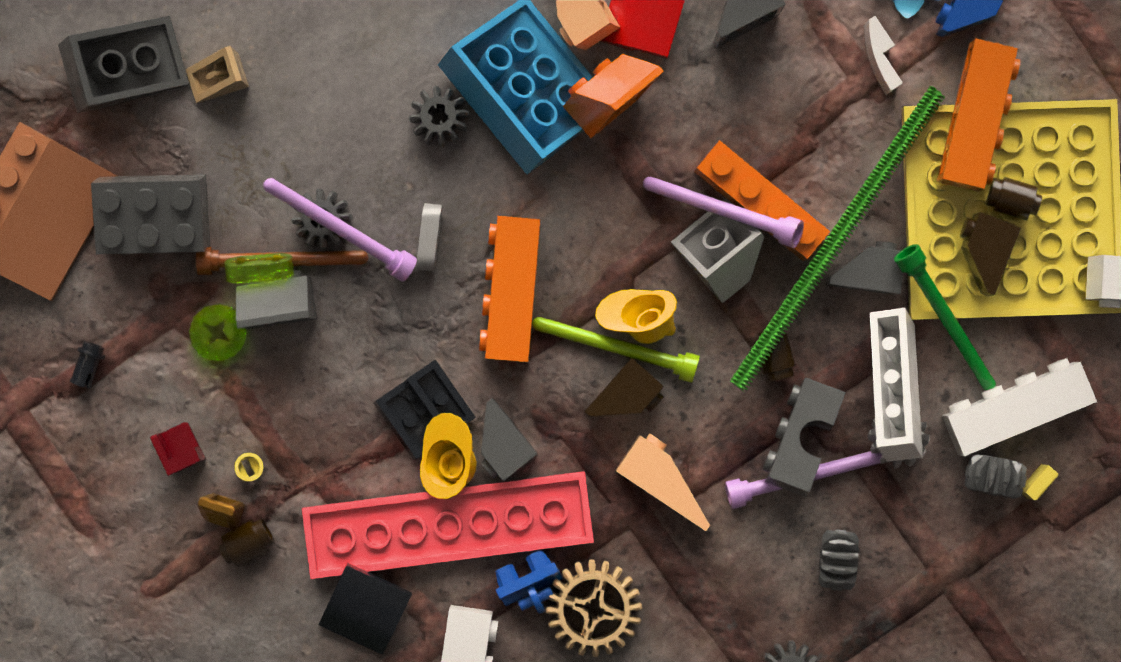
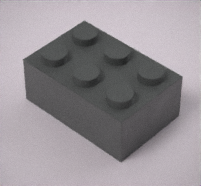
[91,174,210,254]

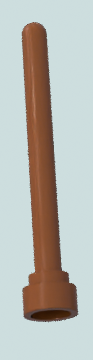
[196,247,369,275]

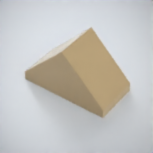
[185,46,249,103]

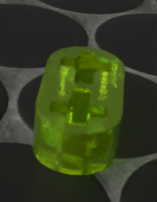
[224,253,294,283]

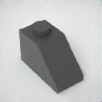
[825,241,903,295]
[480,398,537,481]

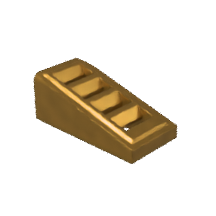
[198,493,245,529]

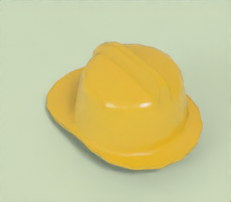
[595,289,677,344]
[420,413,477,499]

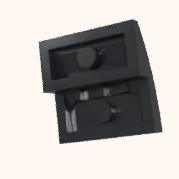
[374,360,476,461]
[318,563,412,655]

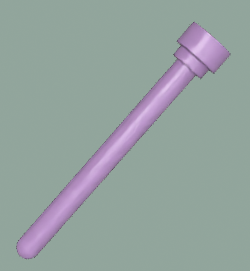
[643,177,804,248]
[263,178,417,282]
[725,451,882,509]

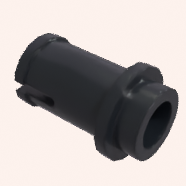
[69,341,105,389]

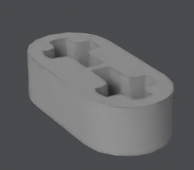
[416,203,443,272]

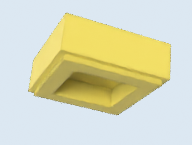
[1022,464,1058,501]

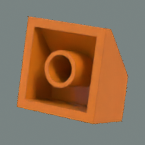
[563,54,664,138]

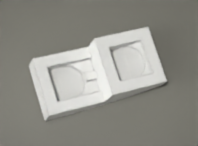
[864,16,903,95]

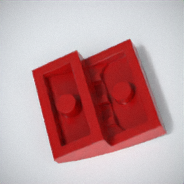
[600,0,685,59]

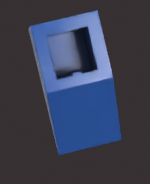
[935,0,1003,37]

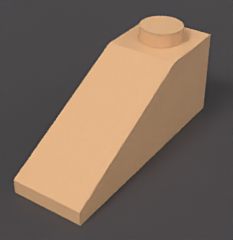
[556,0,620,51]
[616,433,710,531]

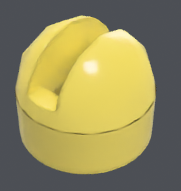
[234,453,263,482]

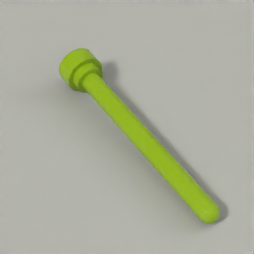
[532,317,700,383]

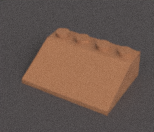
[0,122,117,301]

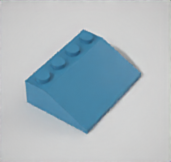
[438,0,593,175]

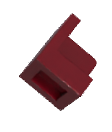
[150,422,206,476]

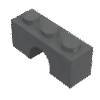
[762,377,846,497]

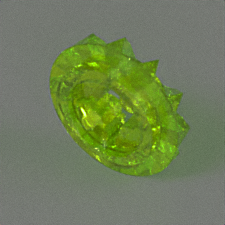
[189,304,246,361]

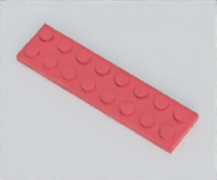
[302,471,594,579]

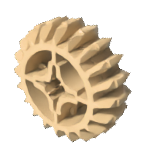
[546,559,642,657]

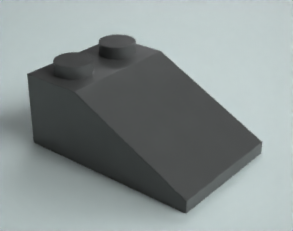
[58,16,189,114]

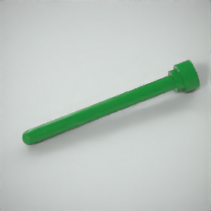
[894,244,996,391]

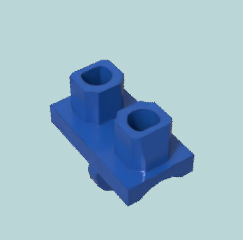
[495,550,564,614]

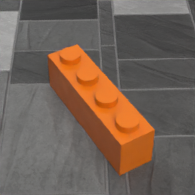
[937,38,1020,192]
[694,140,831,261]
[479,216,541,362]

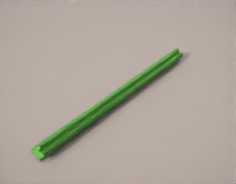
[730,86,945,392]

